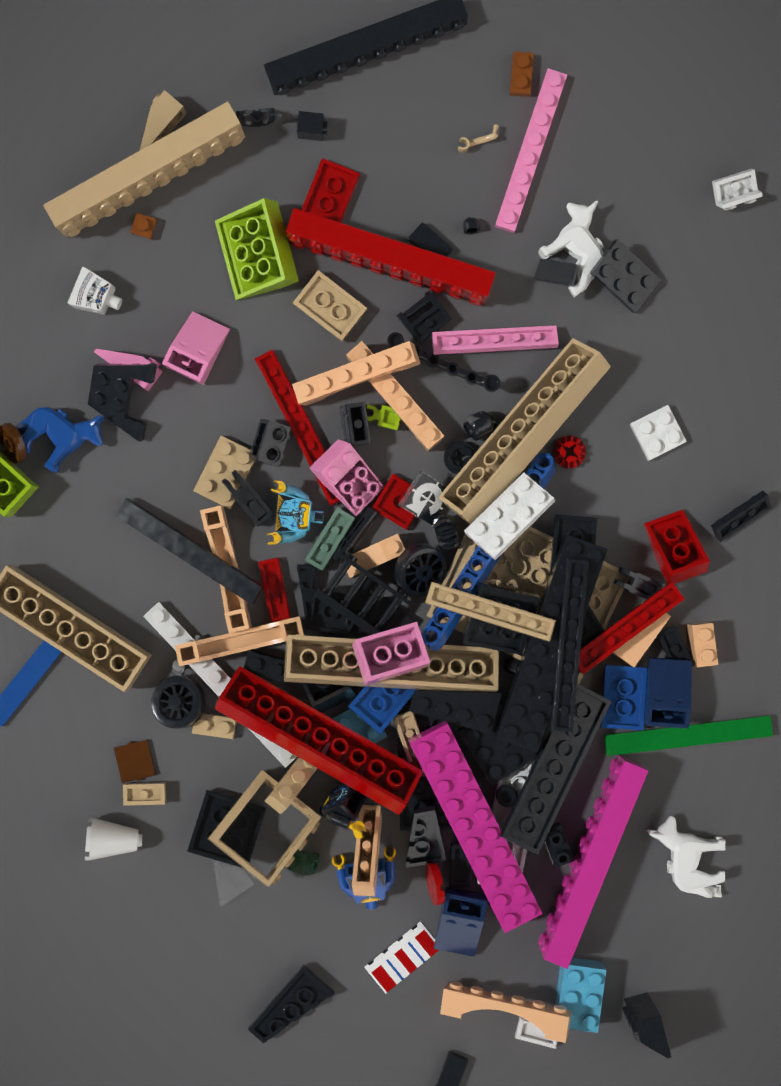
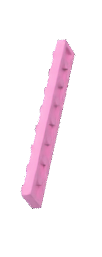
[495,68,567,233]

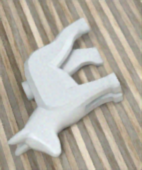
[538,201,604,298]
[646,816,725,898]

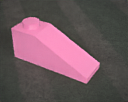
[94,349,163,391]

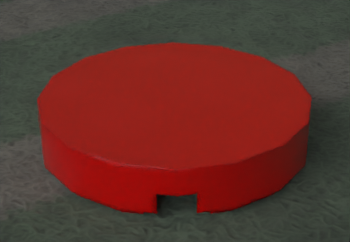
[425,862,445,906]

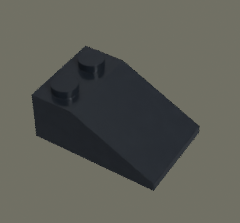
[302,636,355,713]

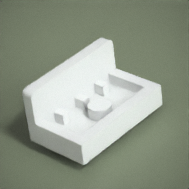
[712,169,763,210]

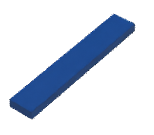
[0,641,62,727]

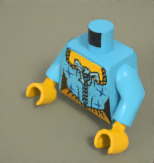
[267,480,324,545]

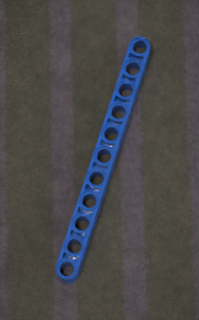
[422,453,555,651]

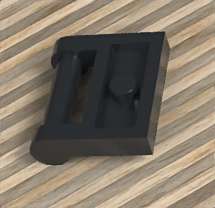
[396,290,452,345]

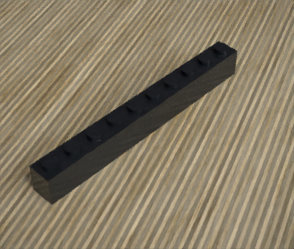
[263,0,468,95]

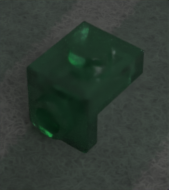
[284,849,319,876]

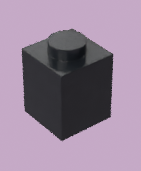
[297,111,328,141]

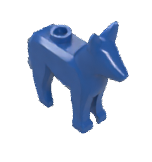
[15,407,106,473]

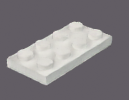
[464,473,555,560]

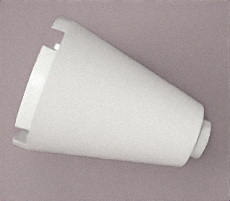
[85,817,142,861]

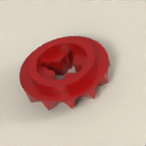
[553,435,586,469]

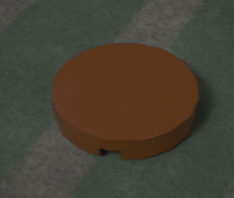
[0,423,26,464]

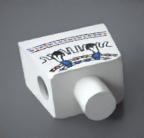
[68,267,122,315]

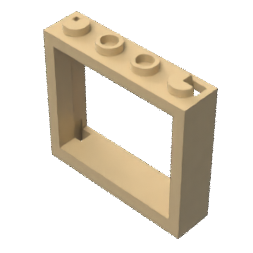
[208,770,321,887]

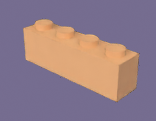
[352,805,382,896]

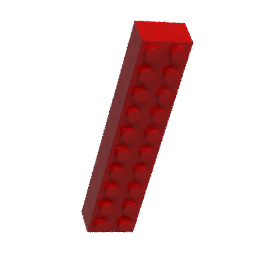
[286,208,496,306]
[215,666,423,815]

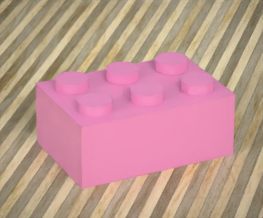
[352,622,430,686]

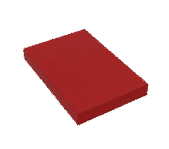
[301,158,360,223]

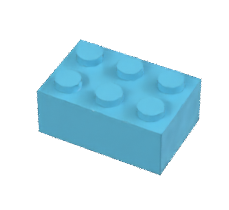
[555,958,606,1033]

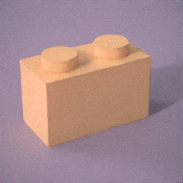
[686,622,718,667]

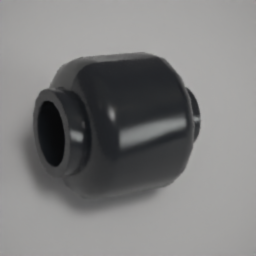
[463,411,496,441]

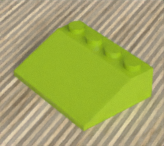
[215,198,299,300]

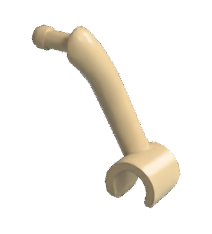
[458,124,499,153]

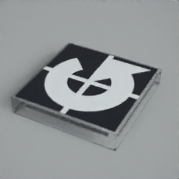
[398,470,446,527]

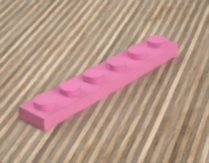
[432,325,559,355]

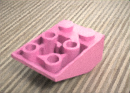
[162,311,230,385]
[310,439,384,516]

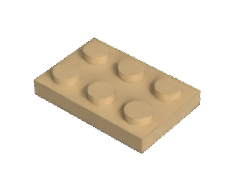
[293,270,367,342]
[193,436,255,510]

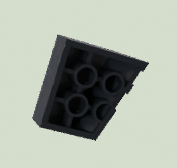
[622,992,671,1059]

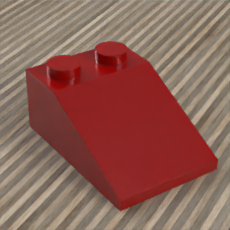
[644,509,710,584]

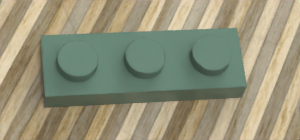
[305,507,355,571]

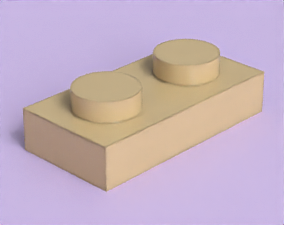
[192,713,236,739]
[123,782,167,806]

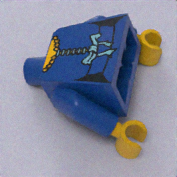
[332,847,396,910]

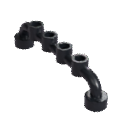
[387,332,500,392]

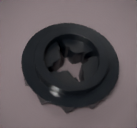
[444,441,476,474]

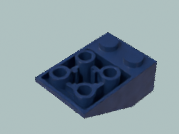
[644,657,692,729]
[434,887,488,957]

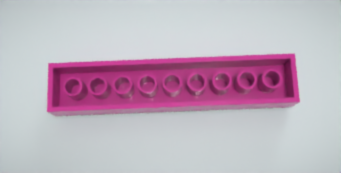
[408,721,542,933]
[538,755,648,969]

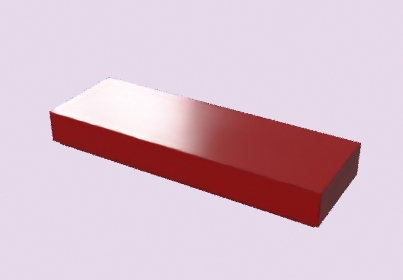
[258,557,291,622]

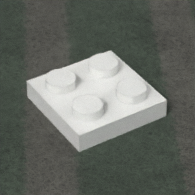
[630,405,687,461]

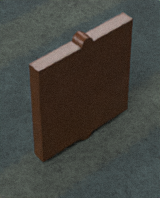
[114,739,156,783]

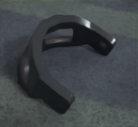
[236,108,275,127]

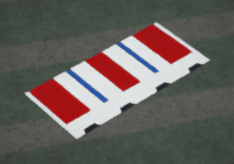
[364,922,439,994]

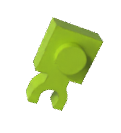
[367,404,401,431]

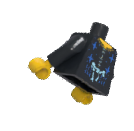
[319,784,374,839]

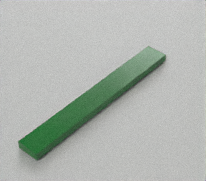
[604,715,773,756]

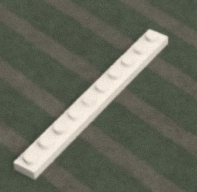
[144,602,297,768]

